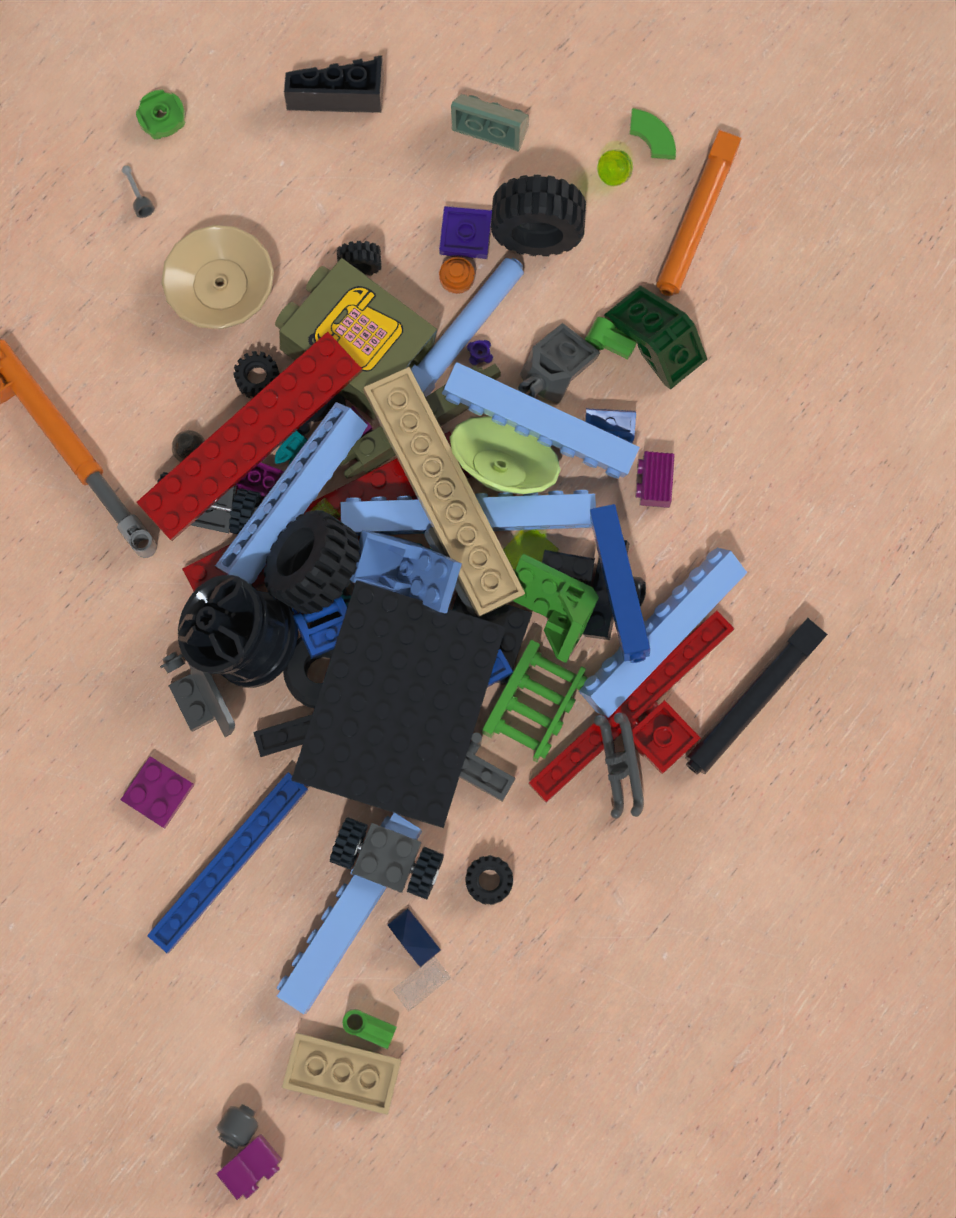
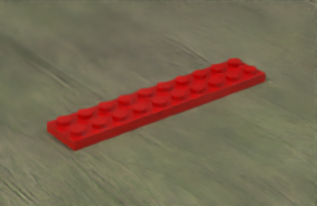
[136,332,363,541]

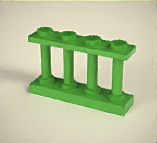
[482,640,588,762]

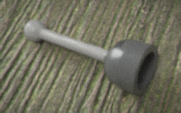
[122,165,154,218]

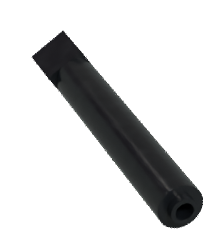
[685,618,828,775]

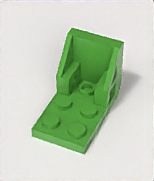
[513,554,599,663]

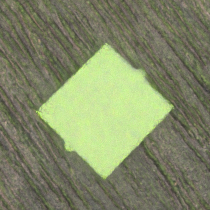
[503,529,559,571]

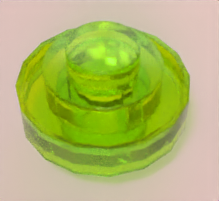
[597,149,633,186]

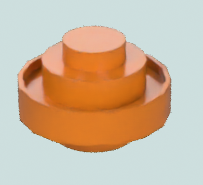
[439,257,475,294]

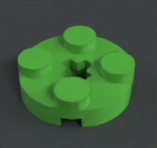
[136,90,185,139]

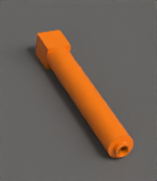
[656,130,742,296]

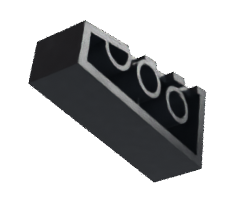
[284,55,384,113]

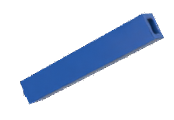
[590,504,650,663]

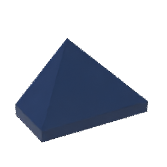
[388,908,441,967]

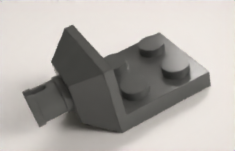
[518,323,600,403]

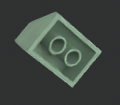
[451,94,529,151]

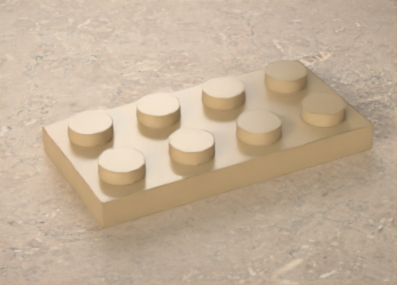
[282,1033,402,1115]

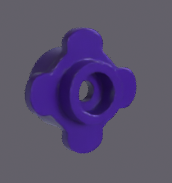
[467,340,493,365]

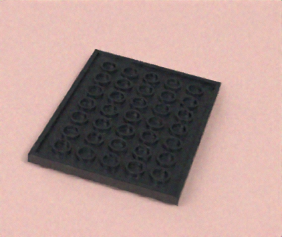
[291,580,506,828]

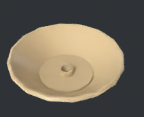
[161,225,274,329]

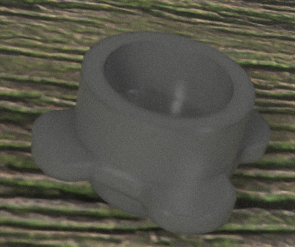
[160,651,186,673]

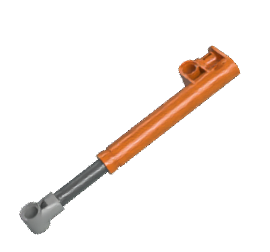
[0,339,157,558]

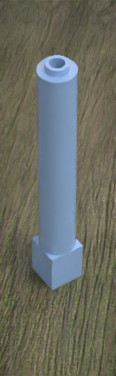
[411,258,524,397]

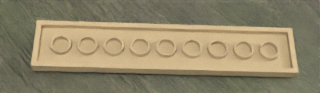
[363,367,525,617]

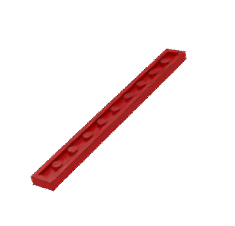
[528,611,735,803]

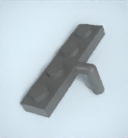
[459,733,516,802]

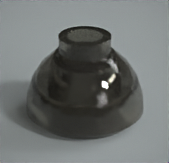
[172,430,205,462]

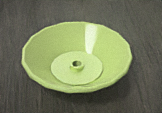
[450,416,561,494]

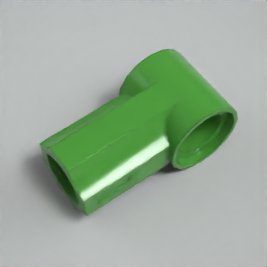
[585,317,637,360]
[342,1009,397,1049]

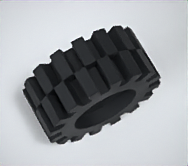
[337,241,382,276]
[233,351,280,399]
[465,855,513,905]

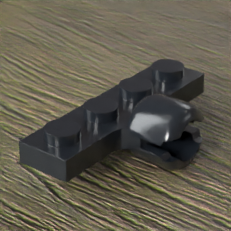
[583,540,646,640]

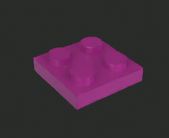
[120,756,194,829]

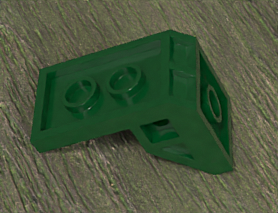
[604,285,708,389]

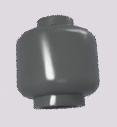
[217,1104,258,1149]

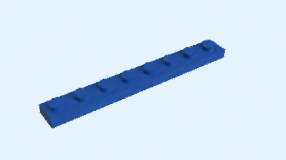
[147,772,308,954]

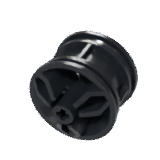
[178,575,298,688]

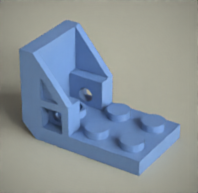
[350,530,462,613]

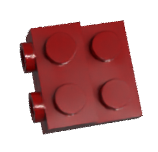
[631,700,701,774]

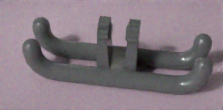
[594,713,644,819]

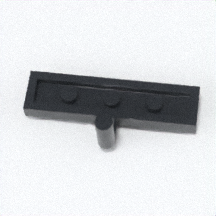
[253,714,313,757]

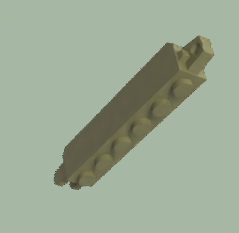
[339,364,501,479]

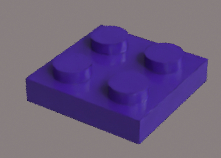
[439,206,492,259]

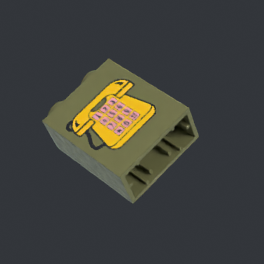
[275,258,437,420]

